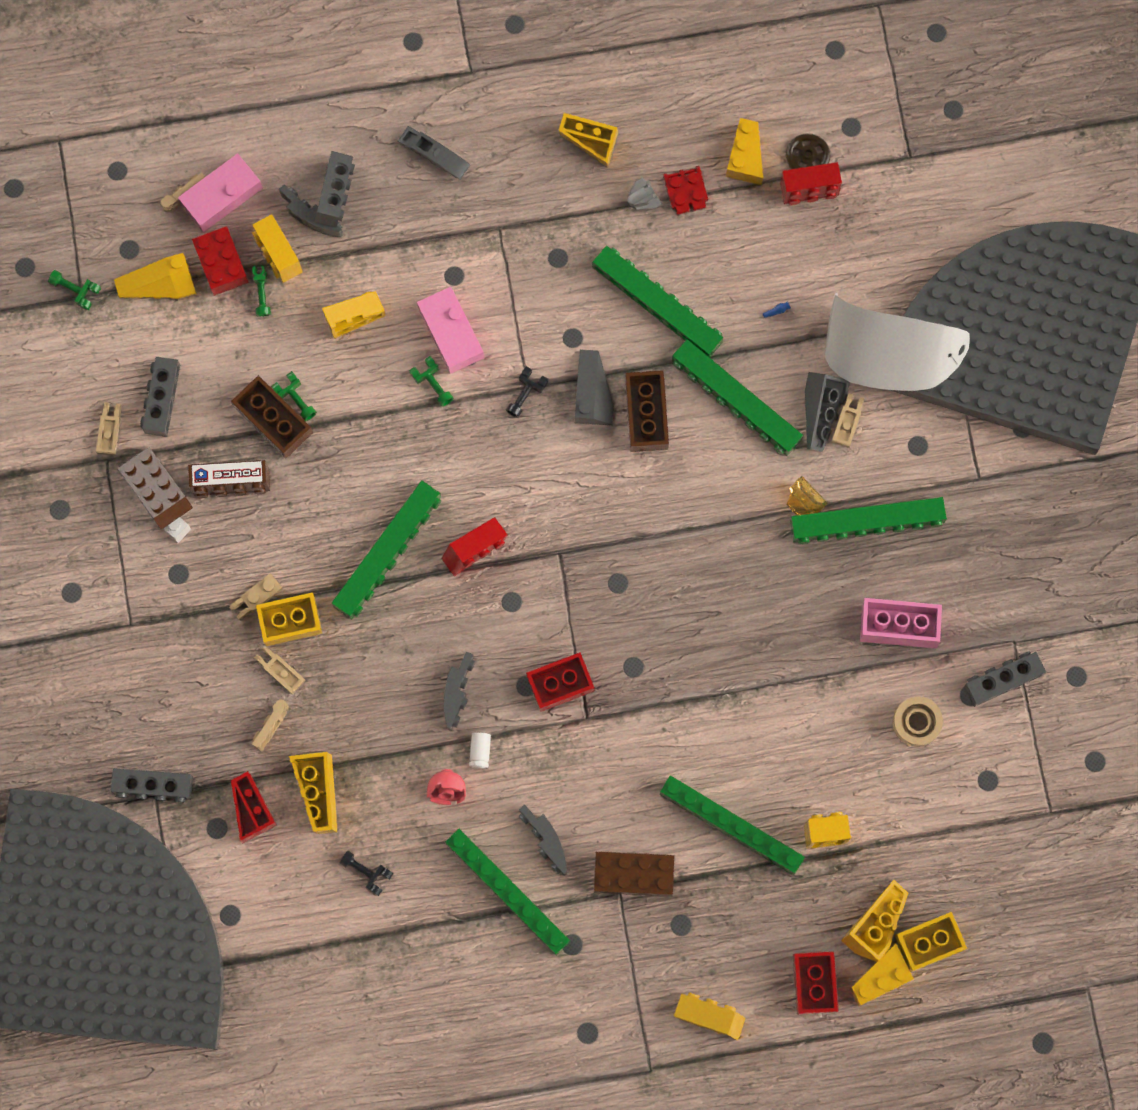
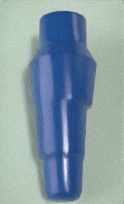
[763,302,791,318]

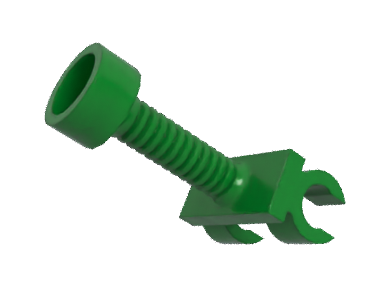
[252,265,271,317]
[48,270,101,310]
[409,356,454,407]
[271,371,317,421]

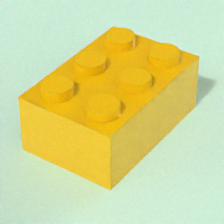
[252,214,303,283]
[256,592,323,646]
[804,812,851,849]
[895,912,967,972]

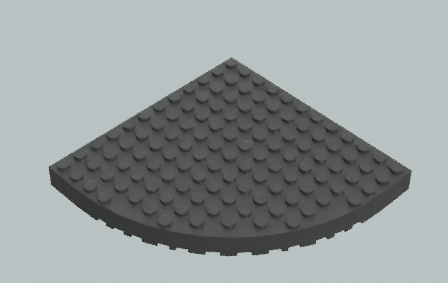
[890,222,1138,455]
[0,788,225,1050]

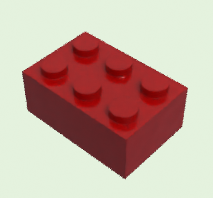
[780,162,842,205]
[192,226,249,296]
[526,652,595,712]
[793,951,838,1015]

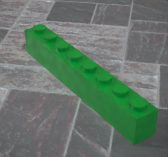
[592,245,724,358]
[672,339,803,456]
[332,480,442,620]
[790,497,947,544]
[659,775,805,876]
[445,828,570,956]

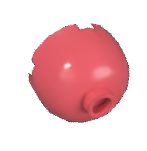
[427,769,466,805]

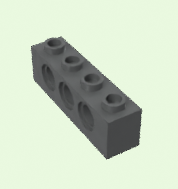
[314,151,355,227]
[140,356,181,437]
[964,651,1046,707]
[110,768,193,803]

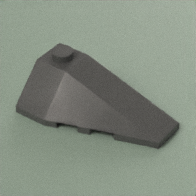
[575,349,614,426]
[805,372,850,452]

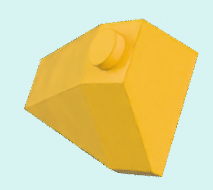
[114,253,196,299]
[841,880,908,962]

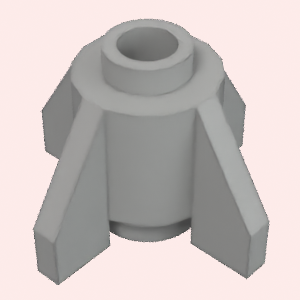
[627,176,662,210]

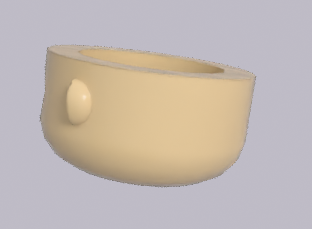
[893,696,943,747]

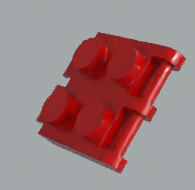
[663,166,708,215]

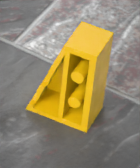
[559,113,618,167]
[726,118,763,185]
[322,291,386,339]
[850,944,914,1007]
[674,992,745,1040]

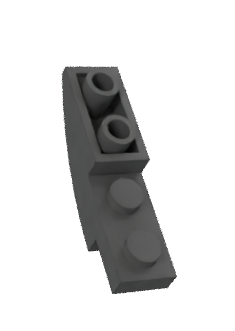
[398,126,470,180]
[279,184,343,238]
[444,652,476,731]
[519,804,567,876]

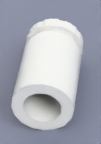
[469,733,491,769]

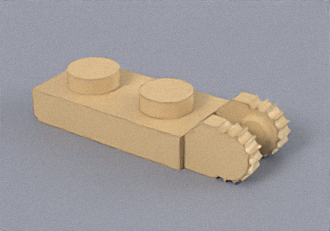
[161,173,205,212]
[832,394,864,448]
[96,402,121,456]
[229,573,283,620]
[254,646,305,695]
[252,699,289,751]

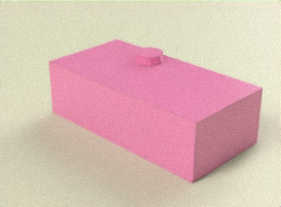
[178,153,263,233]
[417,287,484,374]
[860,598,942,649]

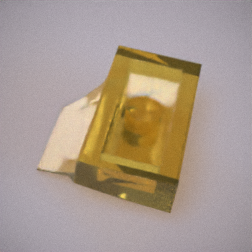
[787,476,828,515]

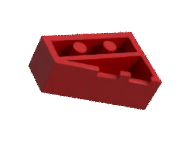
[441,517,508,577]
[231,771,277,844]

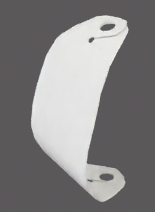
[825,292,969,391]

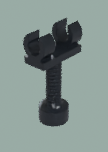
[506,366,548,418]
[340,850,393,896]

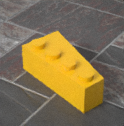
[289,752,338,834]

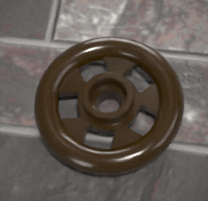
[786,133,830,169]

